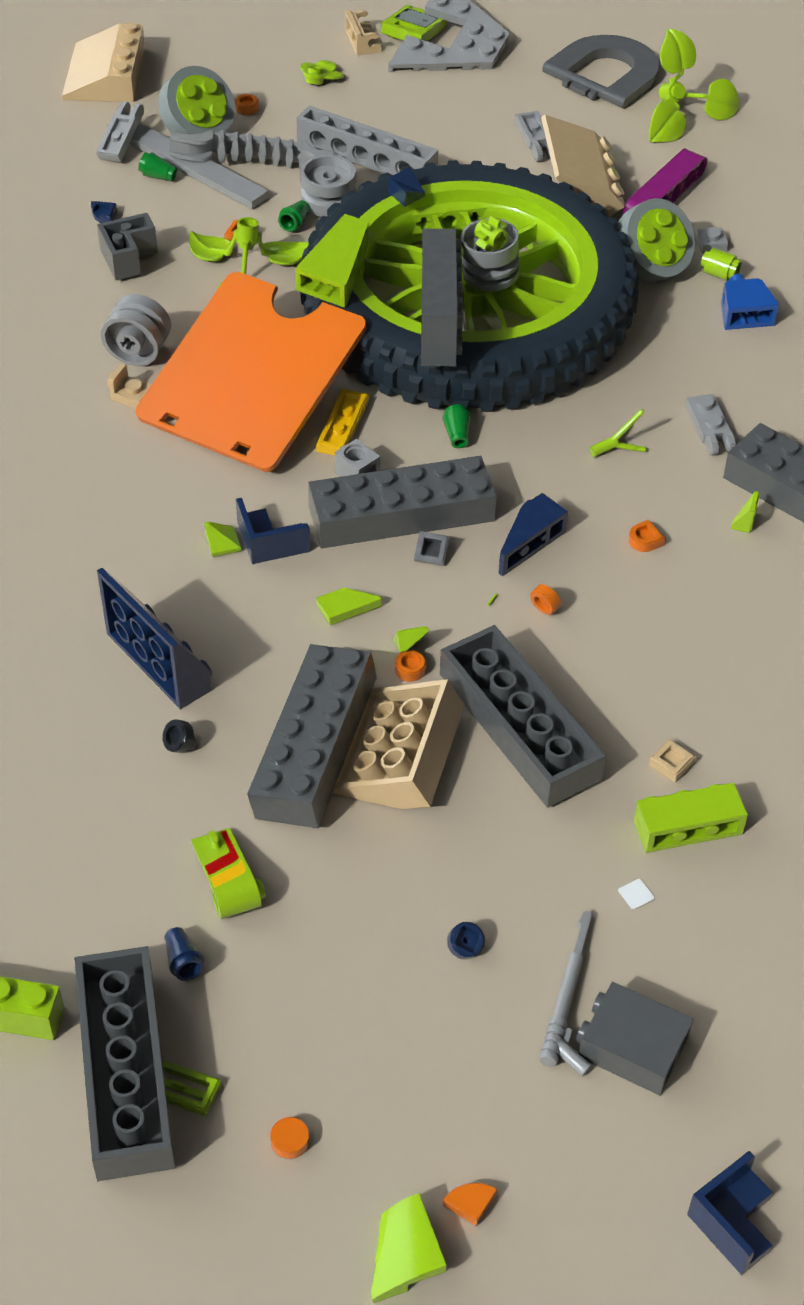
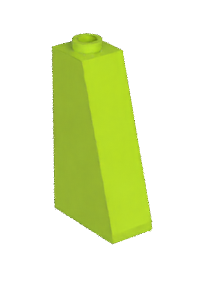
[295,214,369,308]

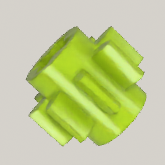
[474,215,509,252]

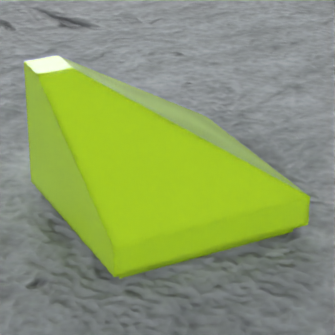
[731,491,760,533]
[204,521,241,557]
[393,626,429,653]

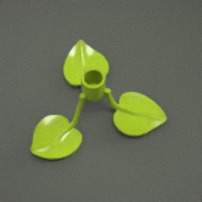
[649,28,740,142]
[189,217,309,290]

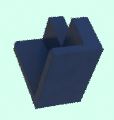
[236,498,310,564]
[687,1151,773,1275]

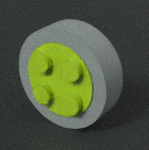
[158,66,235,134]
[618,198,695,283]

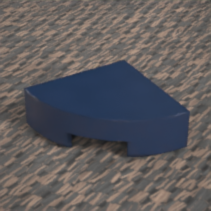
[91,201,117,223]

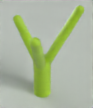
[589,409,647,457]

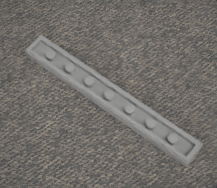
[107,122,269,209]

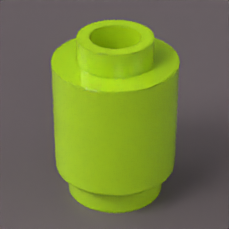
[701,248,742,281]

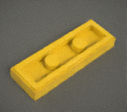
[316,389,369,456]

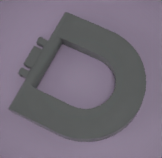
[542,35,659,109]

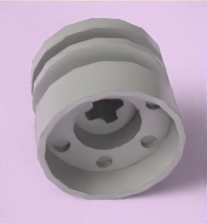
[461,218,520,292]

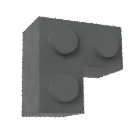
[97,213,158,280]

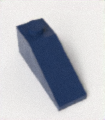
[498,493,568,576]

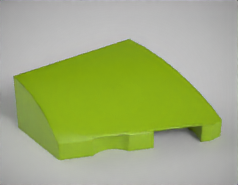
[371,1193,447,1303]

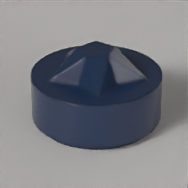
[447,922,485,959]

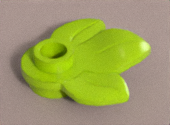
[300,60,344,85]

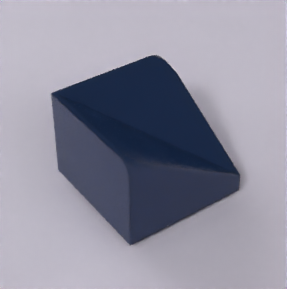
[388,168,426,207]

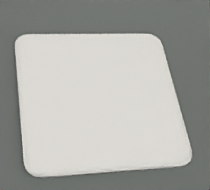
[618,879,654,909]

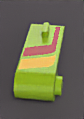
[191,828,266,919]

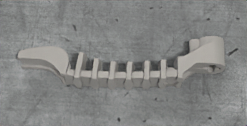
[170,130,338,169]

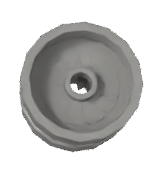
[300,154,356,217]
[101,294,171,366]

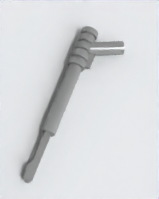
[539,911,592,1077]

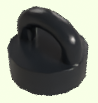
[162,719,197,753]

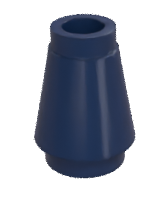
[164,927,204,981]

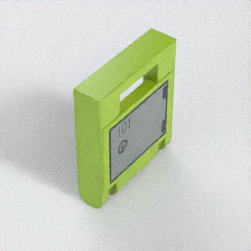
[381,4,448,41]

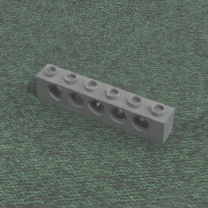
[296,105,438,175]

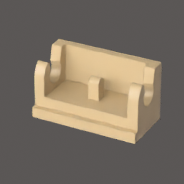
[345,10,381,55]

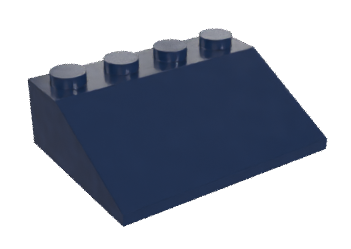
[97,568,212,710]

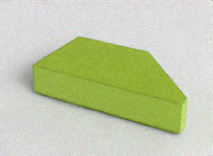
[316,587,381,625]

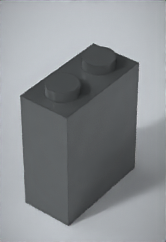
[576,981,694,1096]

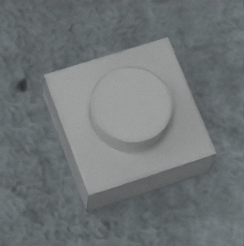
[696,227,728,254]

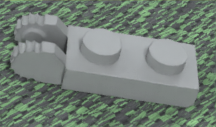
[96,101,144,162]
[514,111,551,161]
[686,394,736,455]

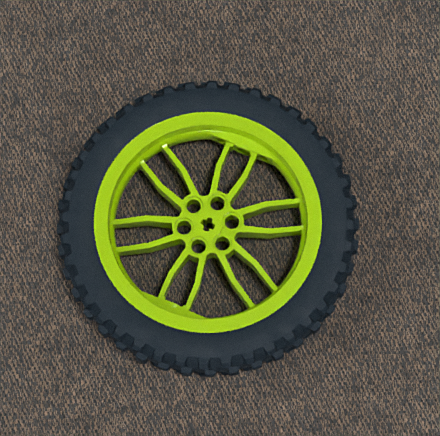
[300,160,639,412]

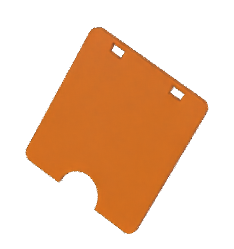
[135,272,367,472]

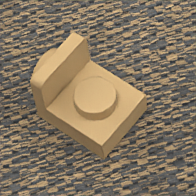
[107,363,152,408]

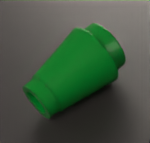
[138,152,178,182]
[278,200,310,232]
[442,404,471,448]

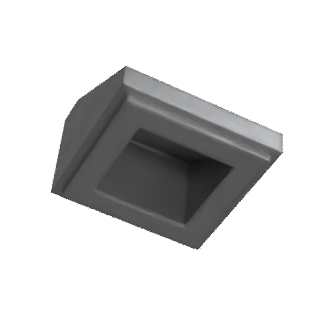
[414,531,451,566]

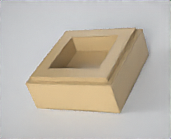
[649,739,696,783]

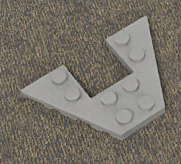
[388,0,510,72]

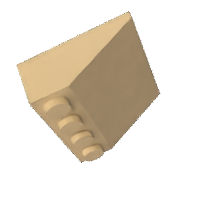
[62,22,145,102]
[541,115,625,217]
[332,679,465,809]

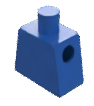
[721,274,779,330]

